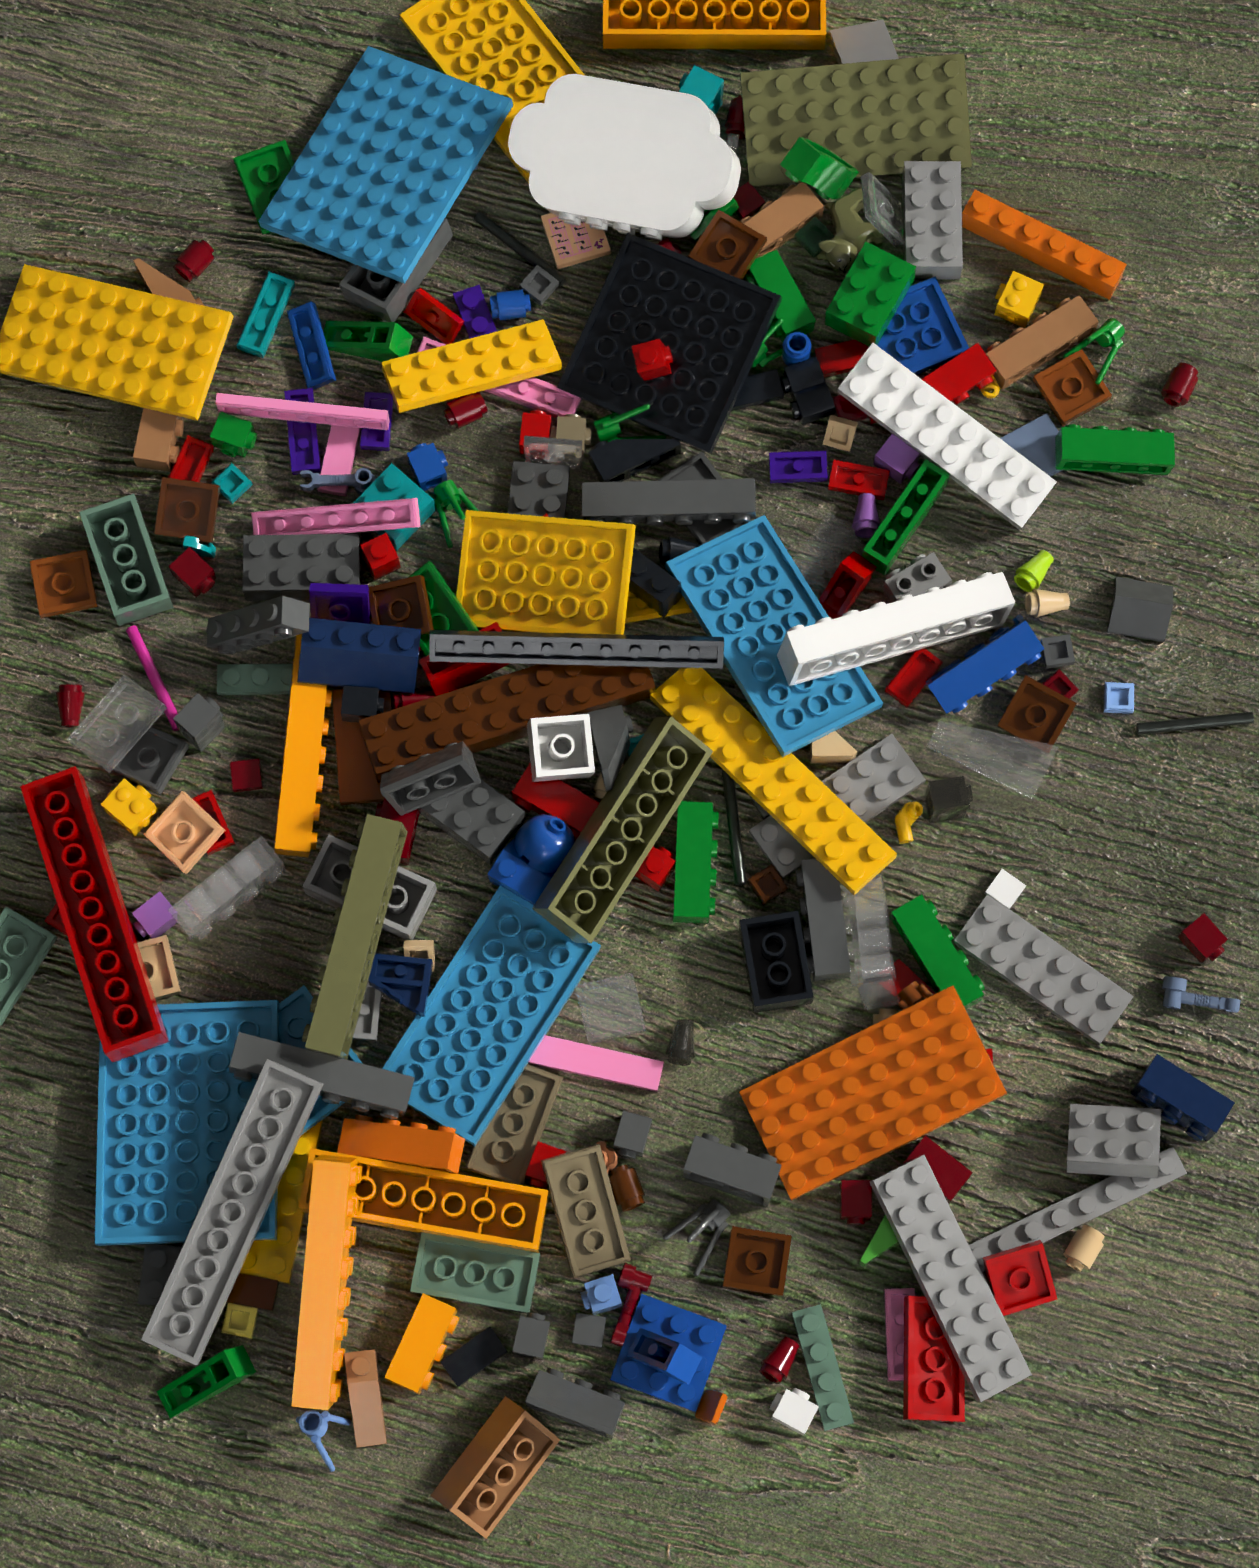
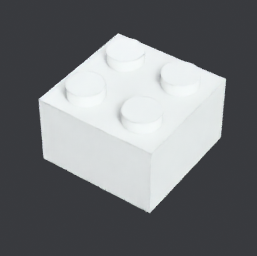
[527,714,595,782]

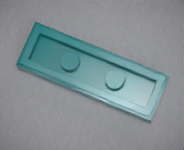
[236,271,296,358]

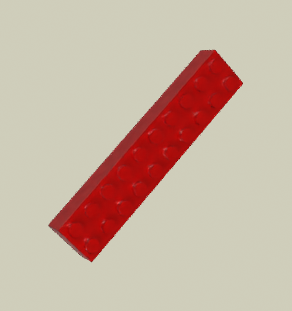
[20,766,169,1063]

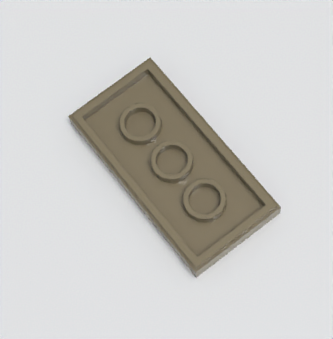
[465,1064,563,1185]
[541,1144,631,1278]

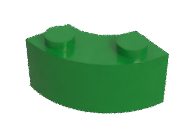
[780,137,859,200]

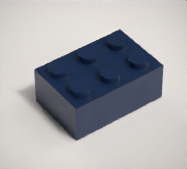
[1130,1054,1235,1142]

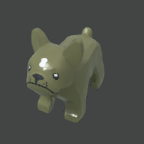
[817,187,884,272]

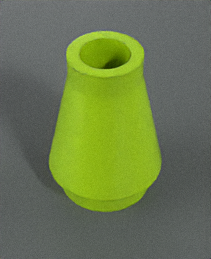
[1014,550,1054,592]

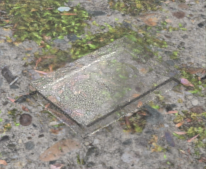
[67,674,167,774]

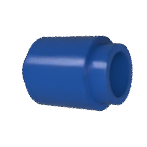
[490,289,531,321]
[782,332,812,366]

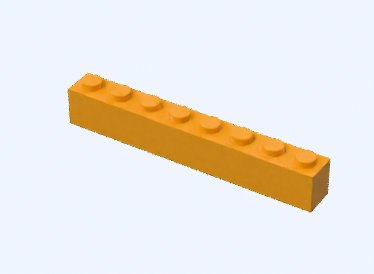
[273,634,332,857]

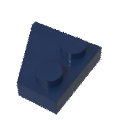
[369,953,433,1017]

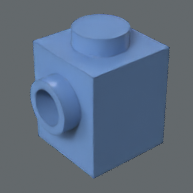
[580,1274,622,1315]

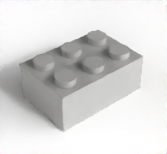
[1067,1104,1161,1178]

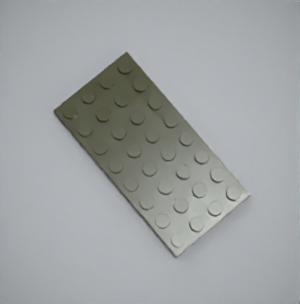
[740,53,972,186]

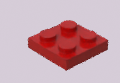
[983,1240,1058,1316]

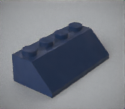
[297,618,421,694]

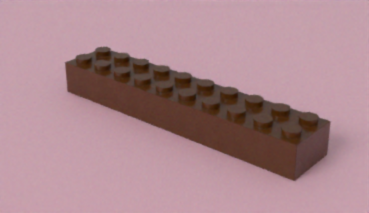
[359,634,656,783]

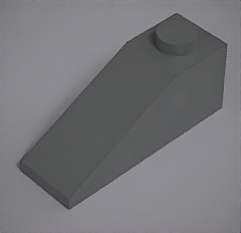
[587,705,634,791]

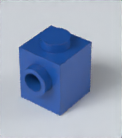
[407,443,448,491]

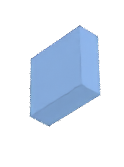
[1103,682,1134,714]

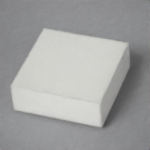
[984,869,1026,909]

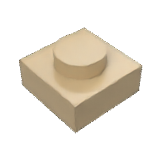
[823,415,858,452]
[403,940,435,972]

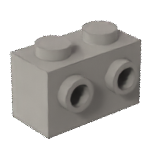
[883,552,952,603]

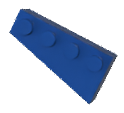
[925,614,1044,714]

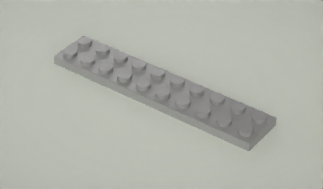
[141,1059,324,1365]

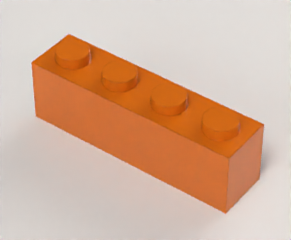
[337,1115,465,1174]

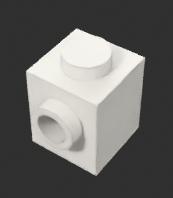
[769,1388,819,1436]

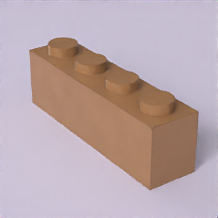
[740,182,824,258]
[986,295,1099,390]
[133,408,184,472]

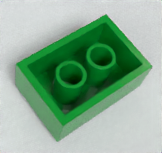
[825,242,916,347]

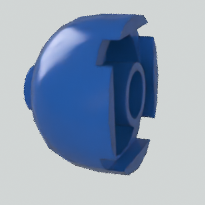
[514,814,575,874]

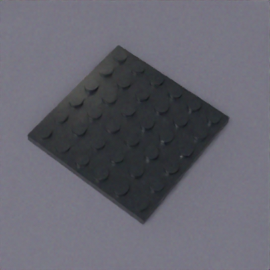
[557,233,783,454]

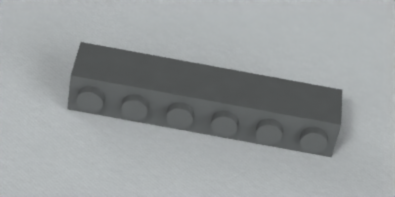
[582,478,756,525]
[229,1032,415,1119]

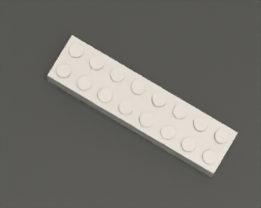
[837,343,1057,530]
[777,572,1015,686]

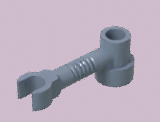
[300,468,376,495]
[1162,976,1241,1013]

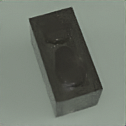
[924,776,973,824]

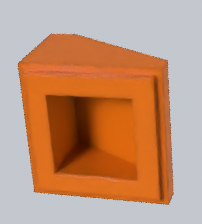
[695,1389,728,1426]

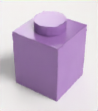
[873,433,920,484]
[132,891,181,939]

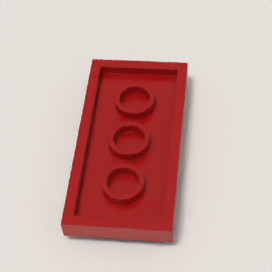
[903,1296,965,1423]

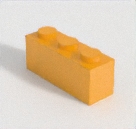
[384,1293,460,1395]

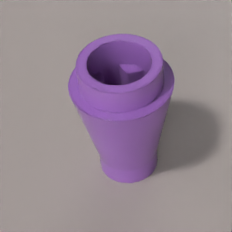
[852,493,880,538]

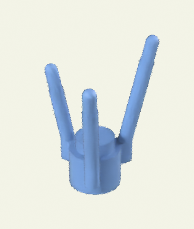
[296,1410,351,1472]

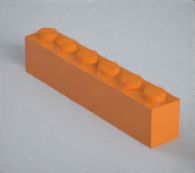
[962,190,1127,300]

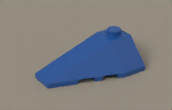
[487,838,555,905]

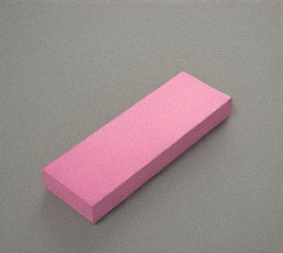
[317,425,361,497]
[884,1288,915,1381]

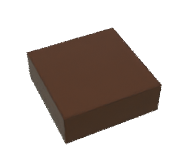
[747,864,788,906]

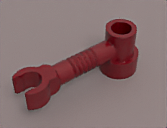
[610,1263,652,1347]

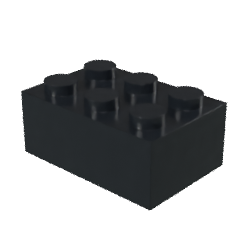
[739,911,814,1013]

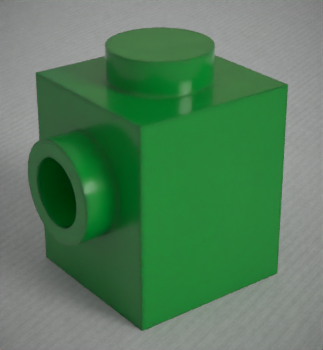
[210,411,257,457]

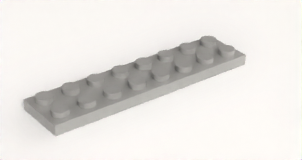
[869,1155,1032,1402]

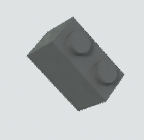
[173,693,225,752]

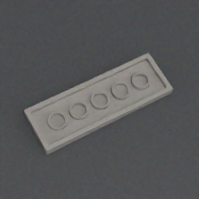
[749,734,926,879]
[953,894,1134,1046]

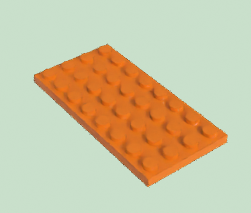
[739,985,1008,1200]

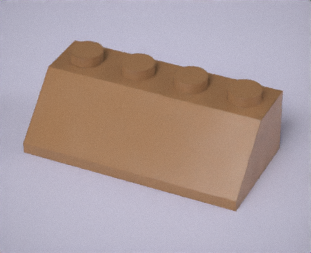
[430,1396,561,1539]

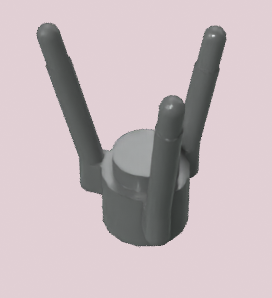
[663,1199,730,1276]

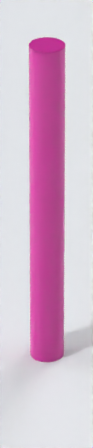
[126,625,178,731]

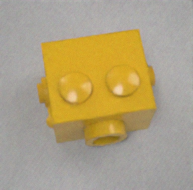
[994,271,1044,328]
[101,778,158,836]

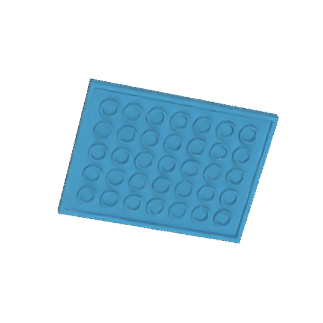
[258,46,513,284]
[95,1000,279,1246]

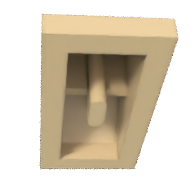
[810,731,857,764]

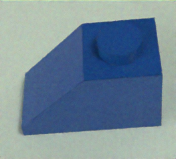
[627,1328,702,1385]

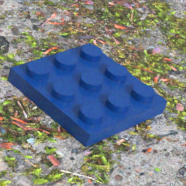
[877,277,969,375]
[610,1294,727,1413]

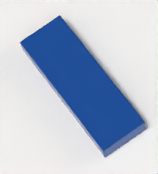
[287,301,336,390]

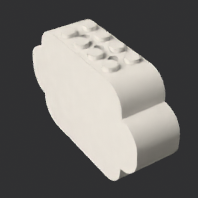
[508,74,741,241]

